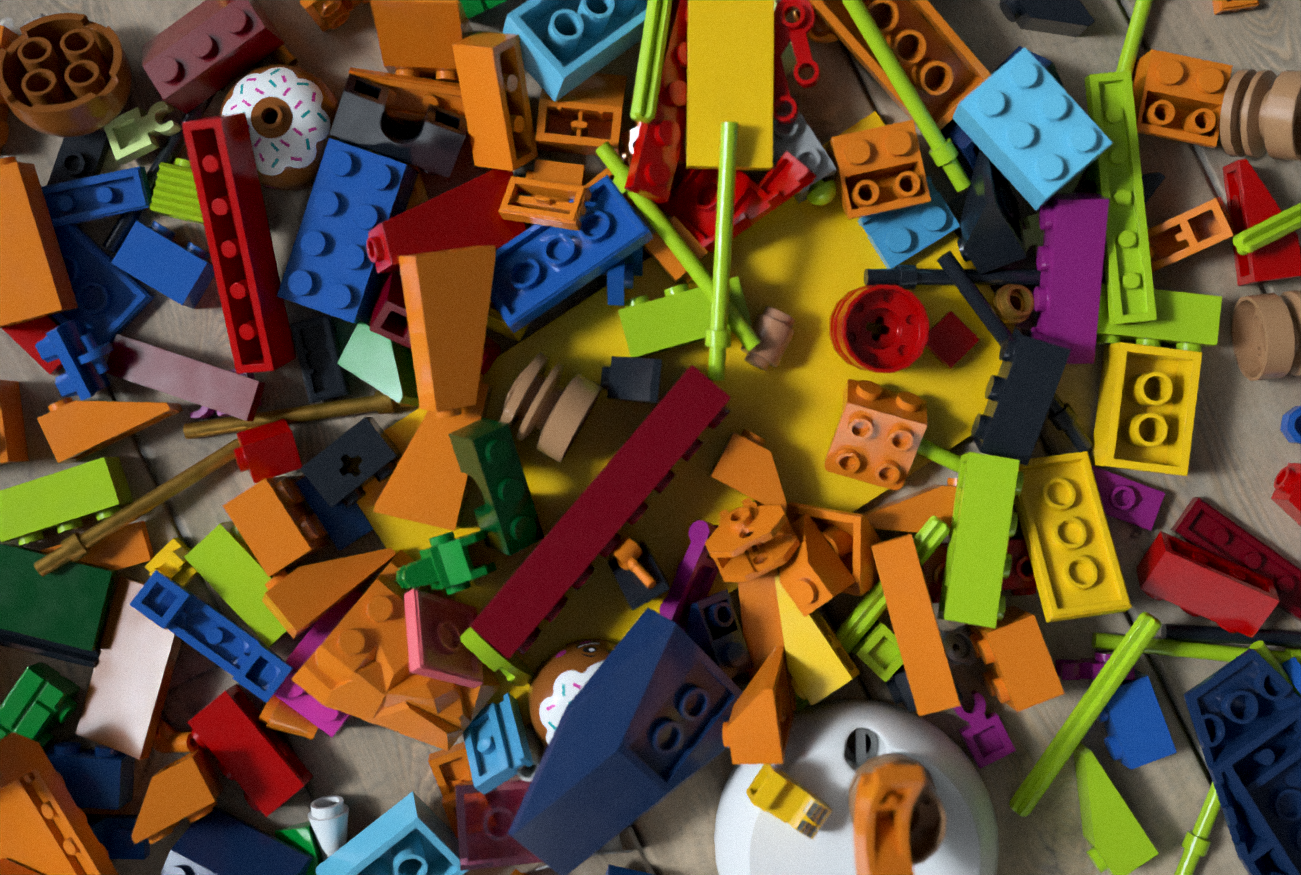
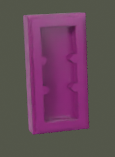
[1092,466,1165,531]

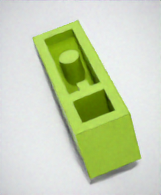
[1073,743,1159,875]

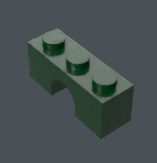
[449,418,545,556]

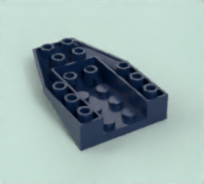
[508,607,743,875]

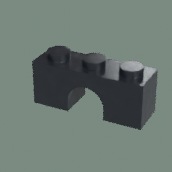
[330,73,467,178]

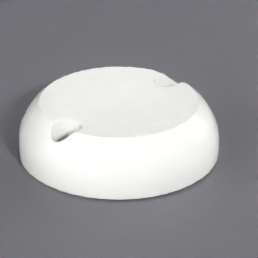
[714,698,999,875]

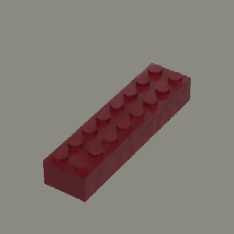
[470,365,731,659]

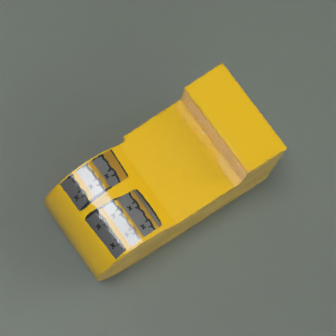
[746,764,833,839]

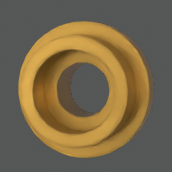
[994,284,1034,325]

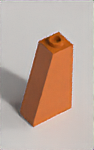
[0,157,78,328]
[399,246,496,418]
[374,374,493,531]

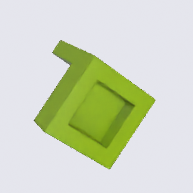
[852,620,903,682]

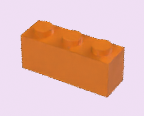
[452,32,538,171]

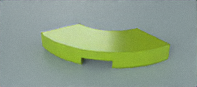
[459,627,534,686]

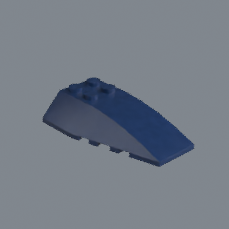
[1183,648,1301,875]

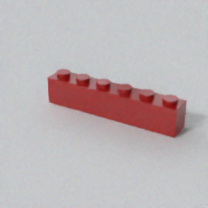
[182,112,296,374]

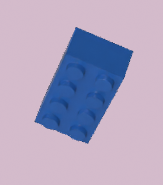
[277,138,419,324]

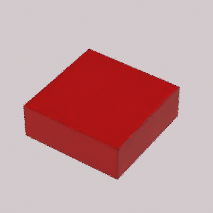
[925,311,980,369]

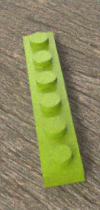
[1084,70,1157,325]

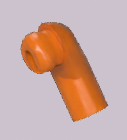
[152,719,200,753]

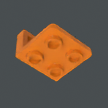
[824,379,928,490]

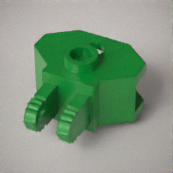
[395,530,497,595]

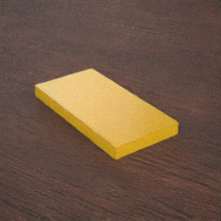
[686,0,774,171]
[1014,451,1132,623]

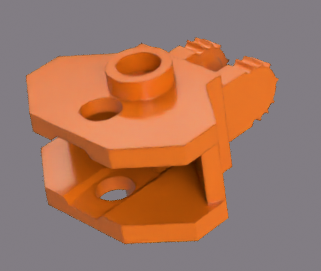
[705,497,800,582]

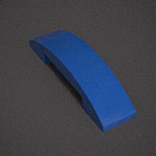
[129,570,293,703]

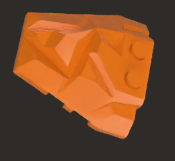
[291,550,501,751]

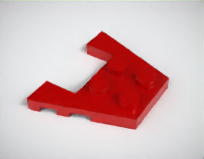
[659,151,817,254]

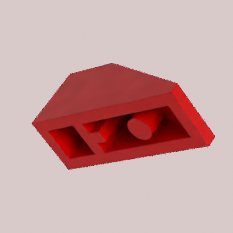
[1222,159,1301,286]

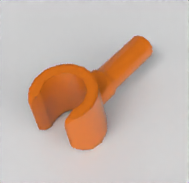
[612,536,657,589]

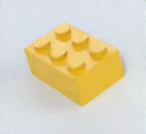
[1090,342,1203,476]

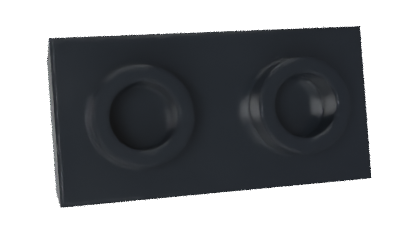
[300,417,403,508]

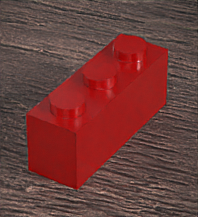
[1136,531,1280,638]
[187,684,314,817]

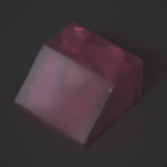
[455,774,543,871]

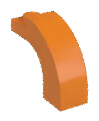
[854,762,925,875]

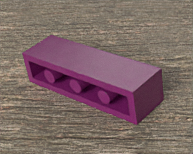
[1031,193,1109,364]

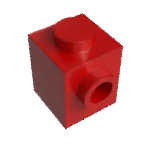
[233,418,302,483]

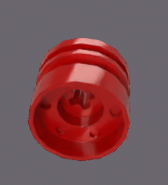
[829,285,929,373]

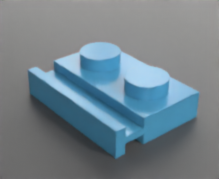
[858,176,960,269]
[463,693,534,795]

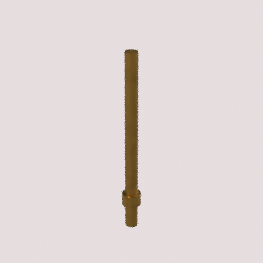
[183,390,412,439]
[34,438,240,577]

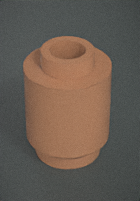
[741,306,795,371]

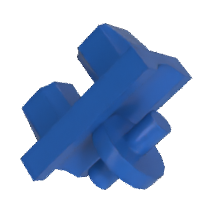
[36,318,113,401]

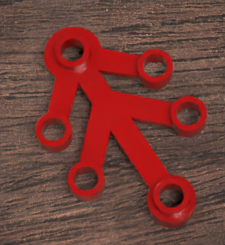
[773,0,821,125]

